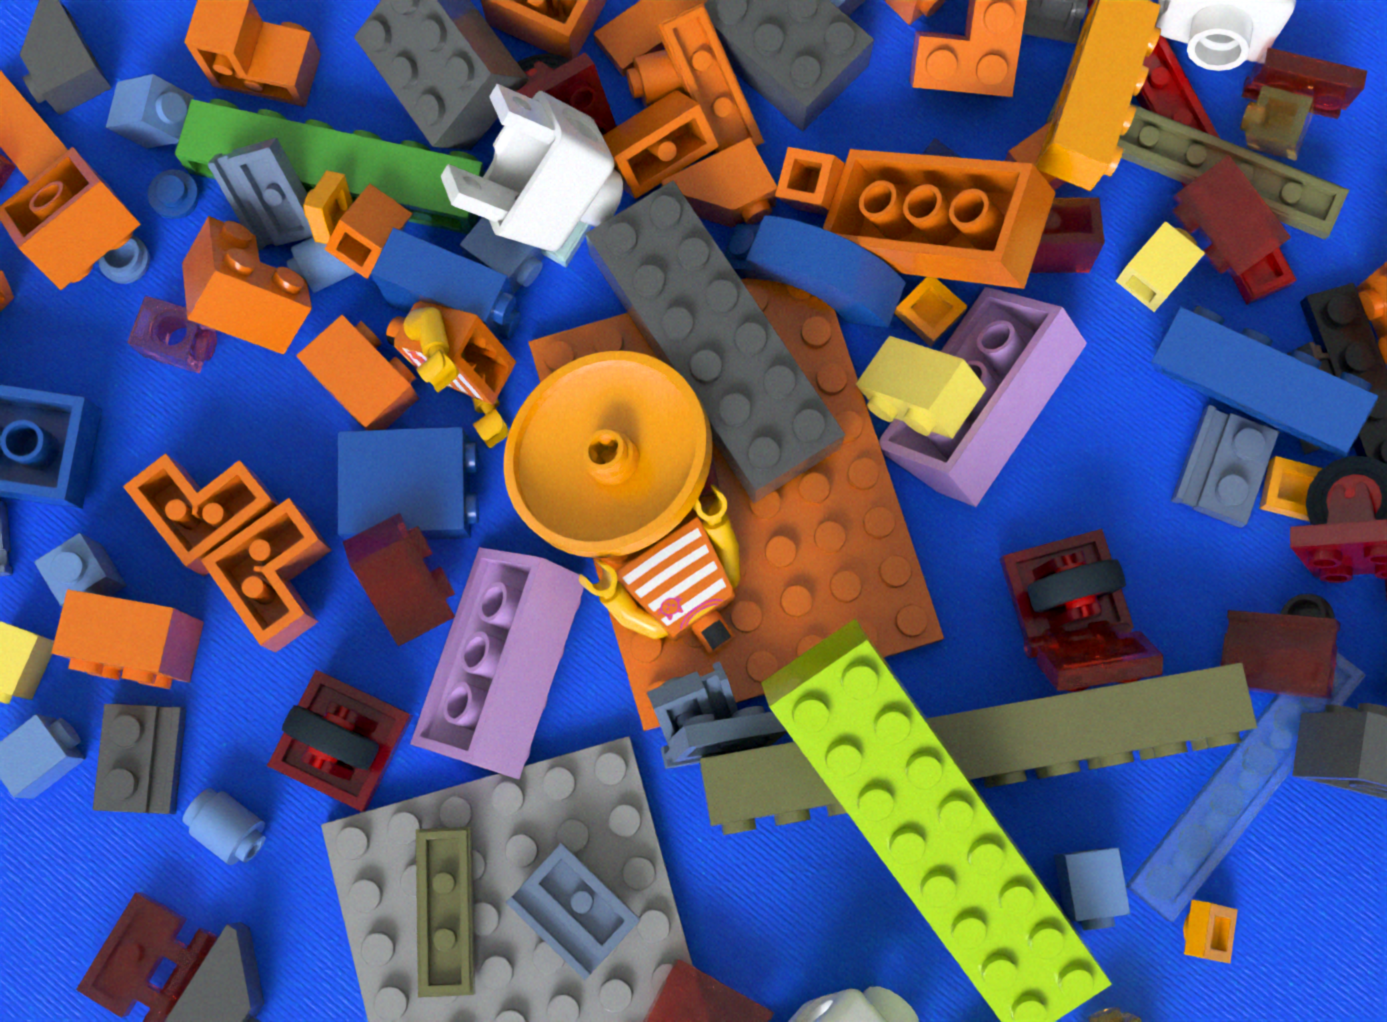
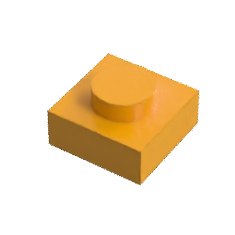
[303,170,353,244]
[894,277,968,347]
[1259,456,1323,522]
[1183,900,1238,964]

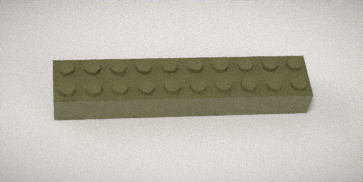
[699,663,1257,835]

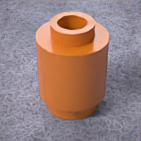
[626,49,687,106]

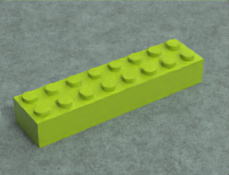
[761,618,1112,1022]

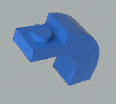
[724,215,906,327]

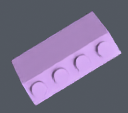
[878,287,1087,507]
[410,547,584,780]

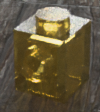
[1240,85,1314,160]

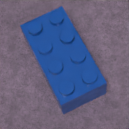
[0,384,102,509]

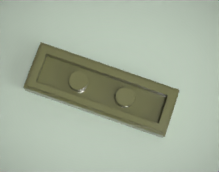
[416,827,476,998]

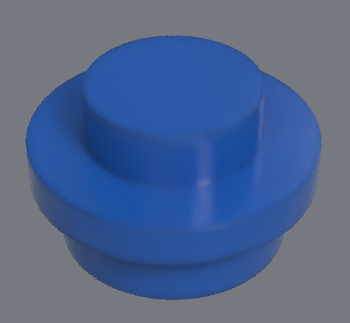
[148,169,199,219]

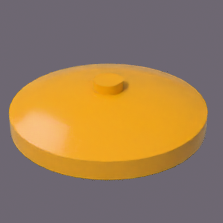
[504,350,713,558]

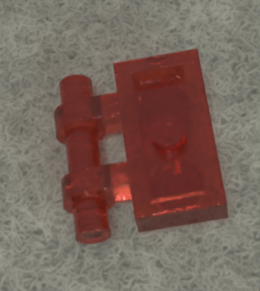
[1024,620,1163,692]
[76,892,218,1022]

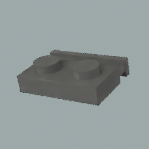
[93,704,186,814]

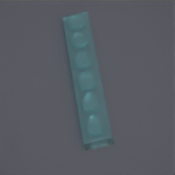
[1125,641,1366,922]

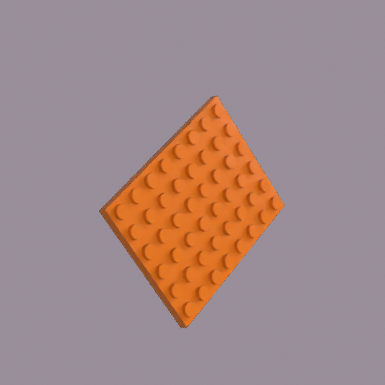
[528,278,944,732]

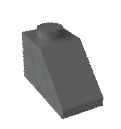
[20,0,112,115]
[165,922,264,1022]

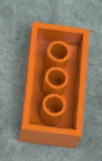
[823,149,1056,289]

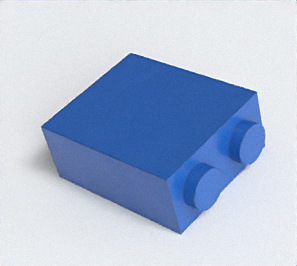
[371,227,521,343]
[338,427,479,543]

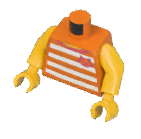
[386,301,516,448]
[579,485,741,654]

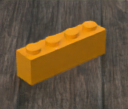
[1035,0,1161,191]

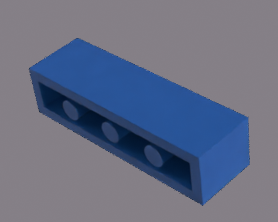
[1151,306,1378,458]

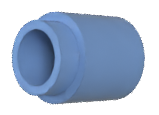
[286,237,357,293]
[182,788,266,865]

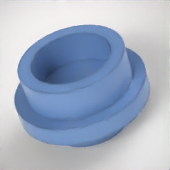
[98,235,150,284]

